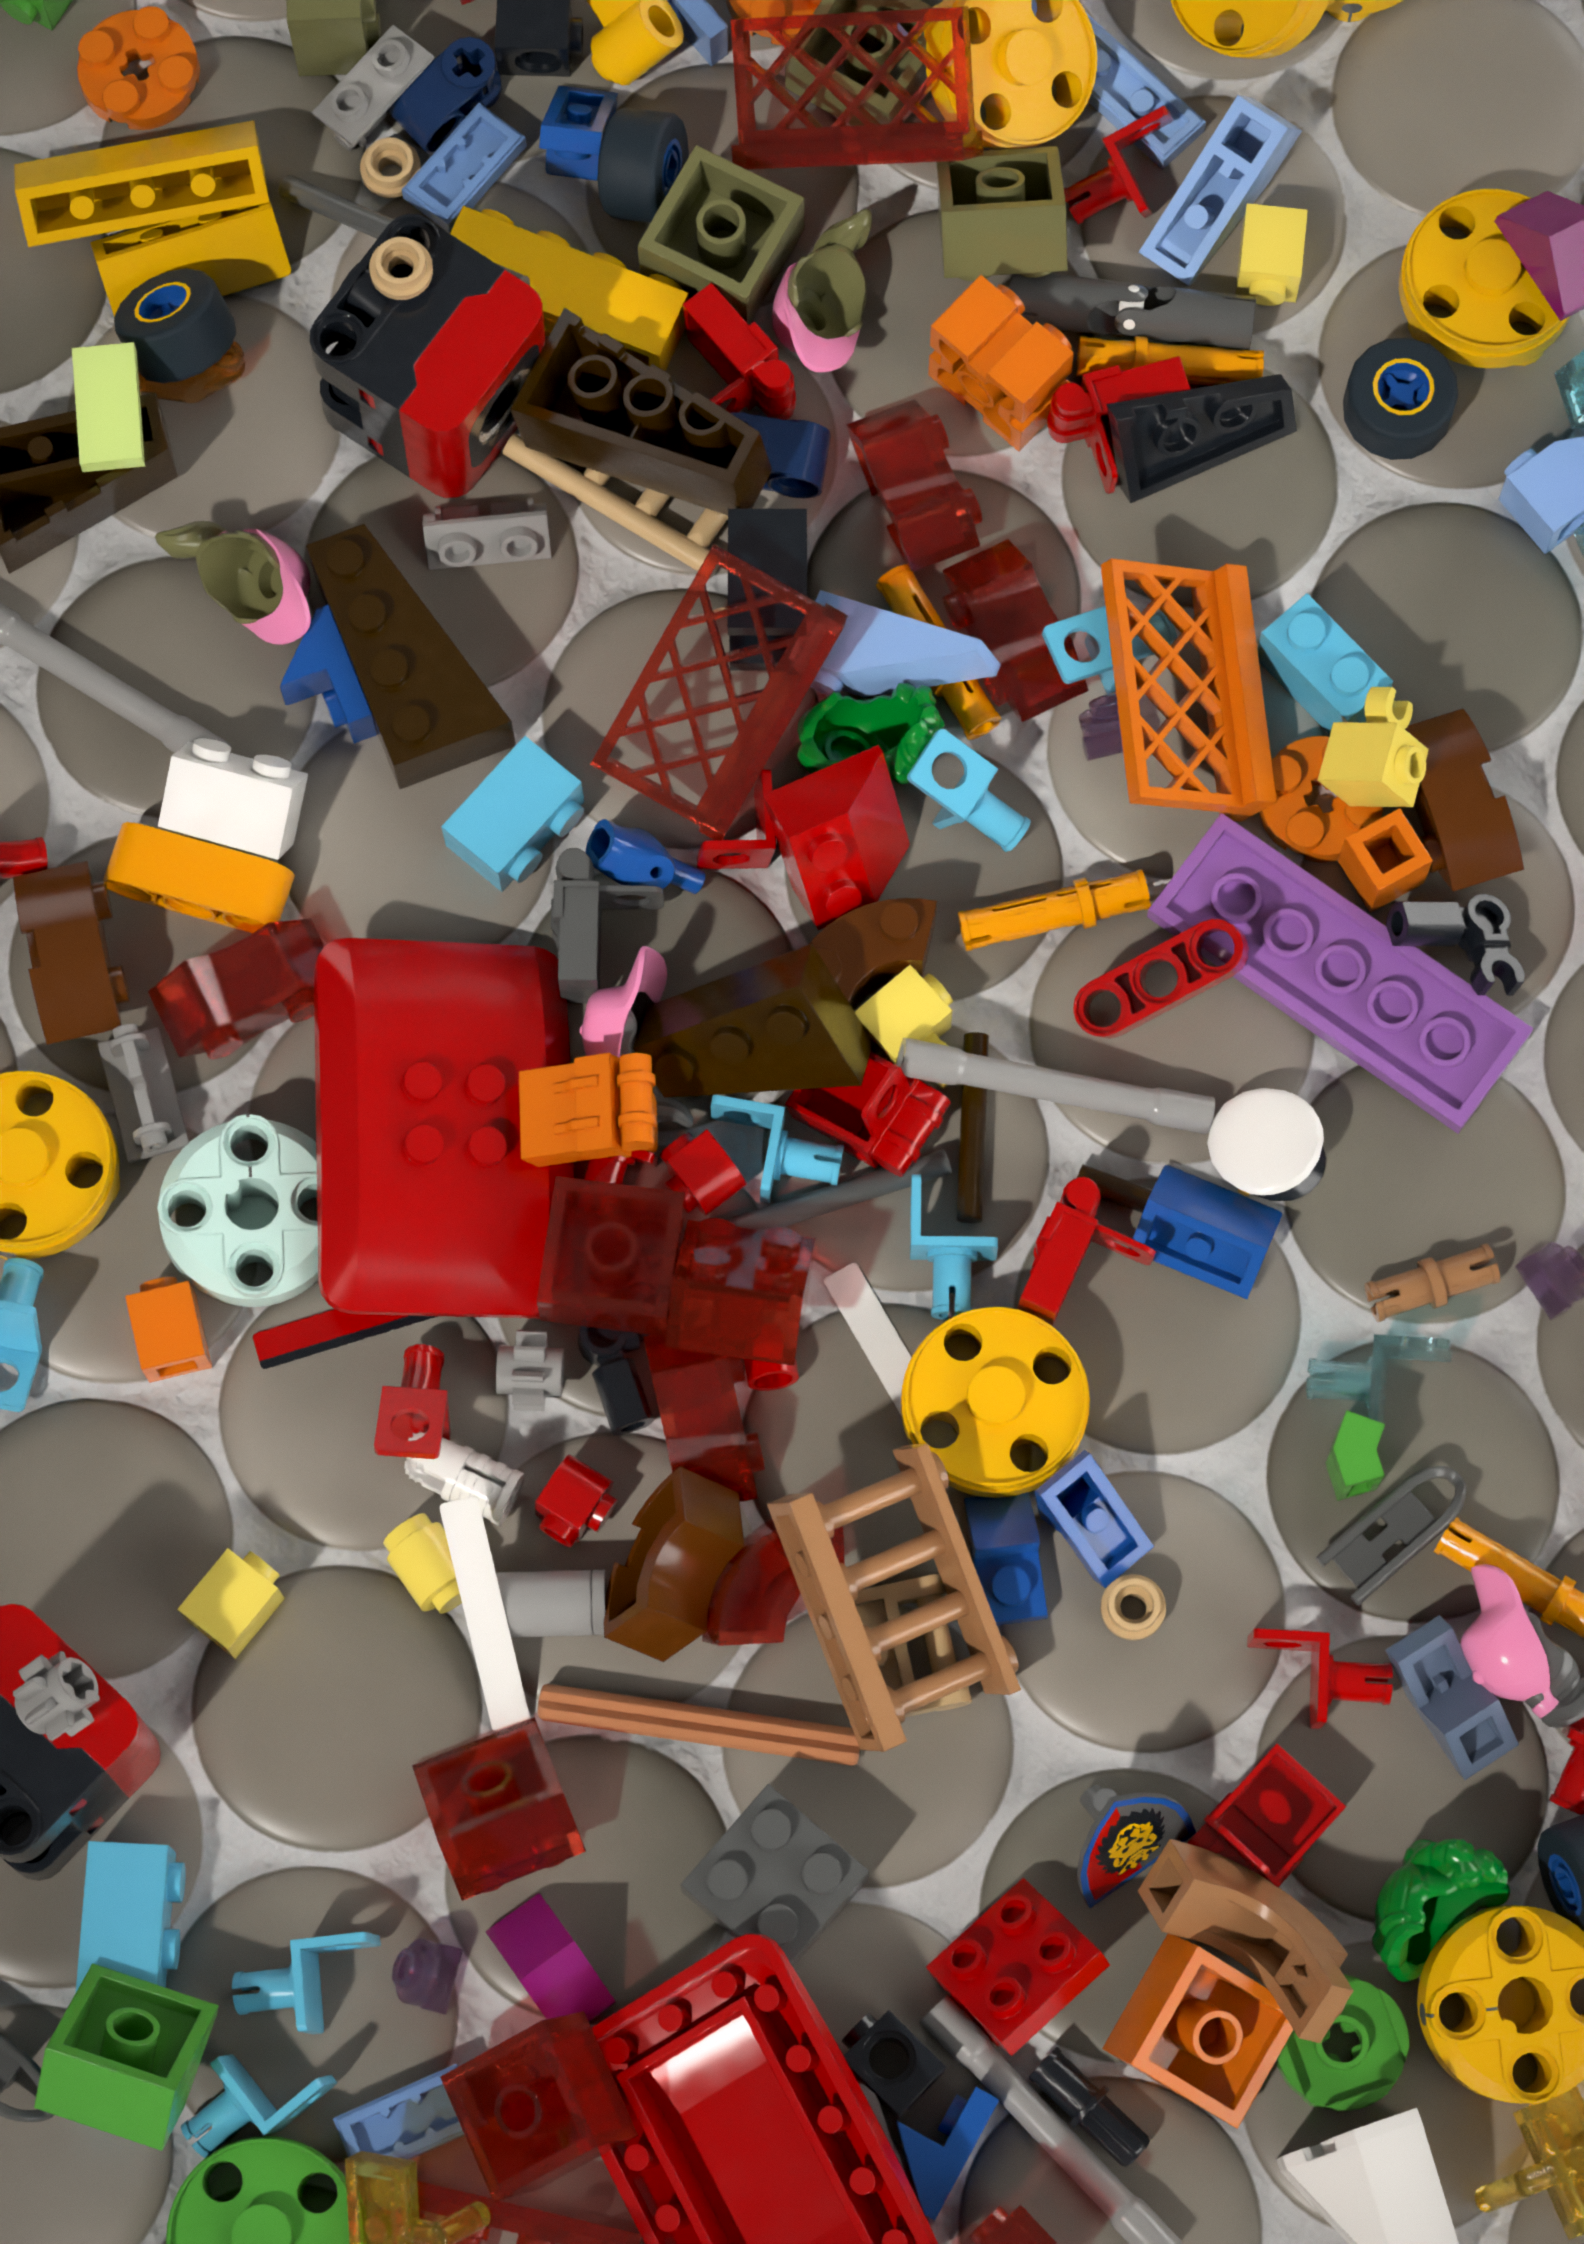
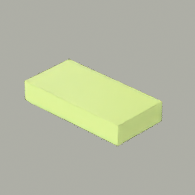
[72,342,145,472]

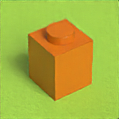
[1338,808,1433,913]
[125,1277,212,1383]

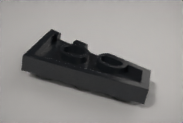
[1107,374,1297,503]

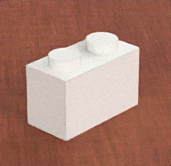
[158,738,308,860]

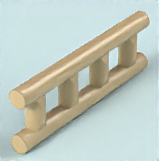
[503,433,756,579]

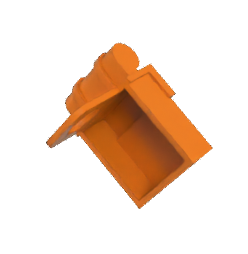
[519,1053,658,1167]

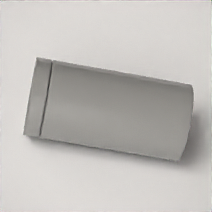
[496,1569,607,1638]

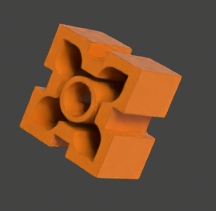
[928,275,1074,452]

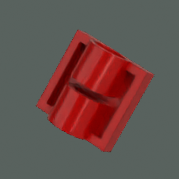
[926,1878,1110,2056]

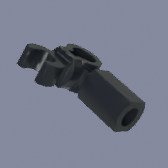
[1386,894,1525,996]
[578,1292,683,1436]

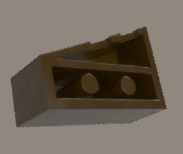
[0,392,178,574]
[633,944,873,1098]

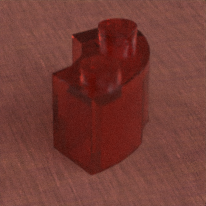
[846,399,983,572]
[942,539,1089,722]
[148,918,325,1060]
[643,1320,765,1502]
[702,1504,845,1646]

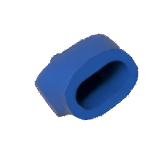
[586,819,705,894]

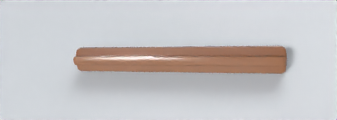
[537,1684,860,1766]

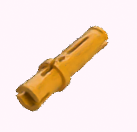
[1076,336,1264,386]
[876,564,1002,740]
[957,869,1151,952]
[1433,1517,1584,1638]

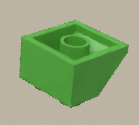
[34,1963,219,2151]

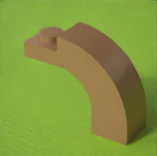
[1138,1839,1354,2043]

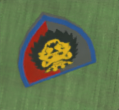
[1077,1785,1196,1908]

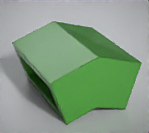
[1325,1410,1385,1501]

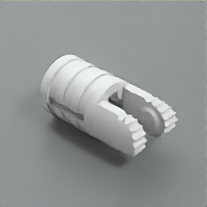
[404,1431,525,1526]

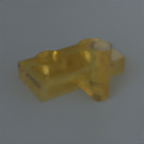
[1475,2086,1584,2240]
[345,2151,491,2244]

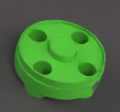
[166,2136,365,2244]

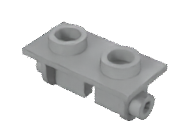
[311,25,435,152]
[422,497,552,570]
[98,1024,189,1163]

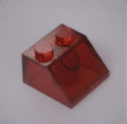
[412,1717,586,1901]

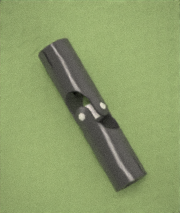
[1010,274,1256,350]

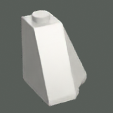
[1276,2108,1459,2244]

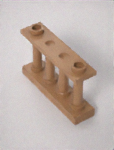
[767,1443,1021,1752]

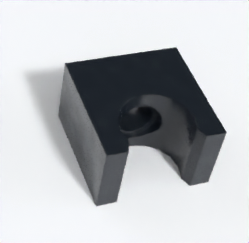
[727,509,807,671]

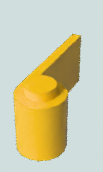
[587,0,684,86]

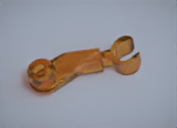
[138,341,245,404]

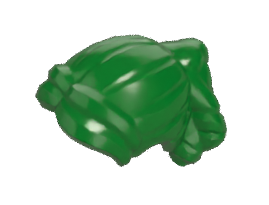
[797,683,945,785]
[1372,1838,1510,1982]

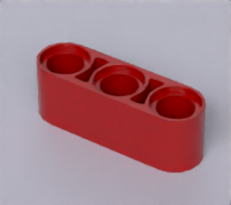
[1073,919,1249,1039]

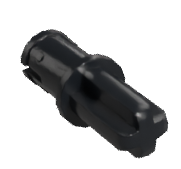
[1028,2047,1150,2167]

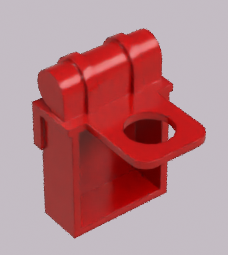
[682,283,797,420]
[1047,356,1191,494]
[785,1052,951,1177]
[1017,1177,1156,1326]
[1188,1744,1347,1887]

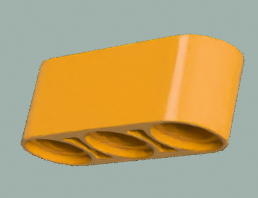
[103,822,295,936]

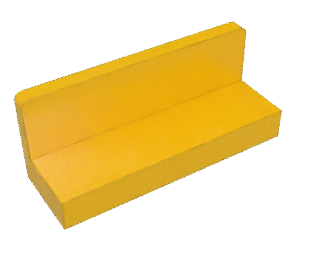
[90,201,291,317]

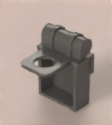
[551,848,664,1003]

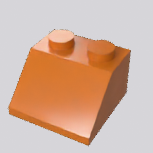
[1102,1934,1293,2129]

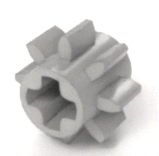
[496,1330,564,1411]
[13,1651,100,1741]

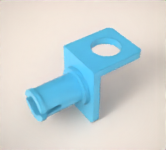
[1042,606,1177,694]
[907,729,1031,852]
[711,1095,844,1203]
[910,1174,998,1320]
[0,1258,44,1412]
[232,1932,381,2034]
[180,2054,337,2158]

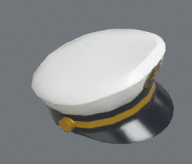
[1207,1088,1326,1201]

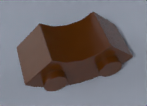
[1405,708,1524,892]
[13,861,130,1045]
[808,898,937,1010]
[603,1467,744,1662]

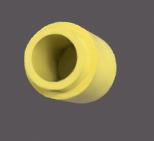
[383,1513,462,1614]

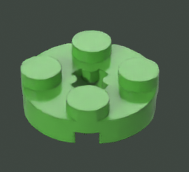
[1276,1974,1409,2112]

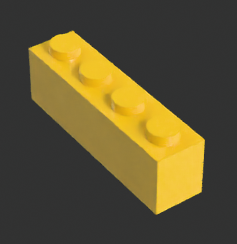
[14,120,269,247]
[450,206,689,371]

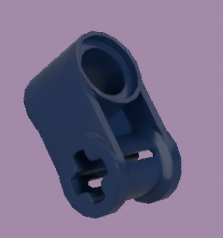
[387,37,502,154]
[731,412,831,499]

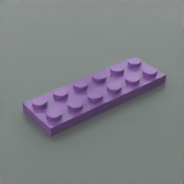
[1147,813,1534,1134]

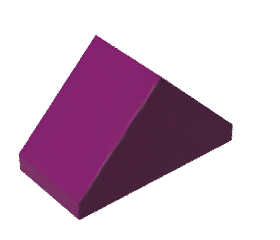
[1494,191,1584,321]
[485,1893,616,2041]

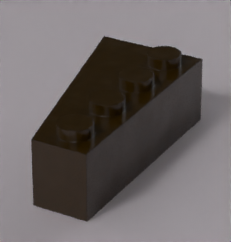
[510,307,772,515]
[306,524,516,789]

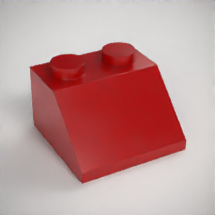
[763,745,910,930]

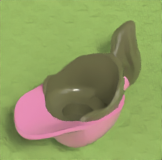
[772,209,872,373]
[155,521,311,645]

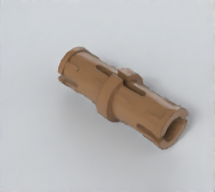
[1364,1243,1501,1322]

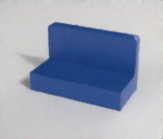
[1129,1165,1282,1299]

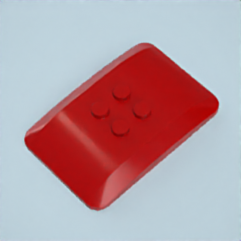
[314,938,574,1319]
[560,1933,938,2244]

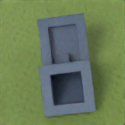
[1385,1615,1519,1780]

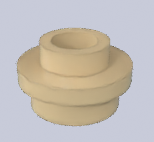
[360,137,421,198]
[369,237,433,300]
[1100,1574,1166,1641]

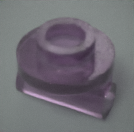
[1079,694,1142,761]
[1515,1242,1584,1320]
[392,1938,463,2015]

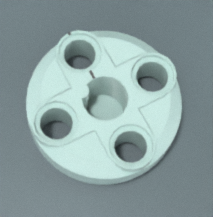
[157,1114,318,1307]

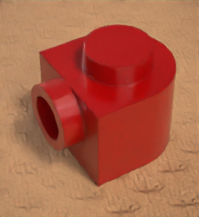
[659,1129,747,1216]
[535,1454,618,1548]

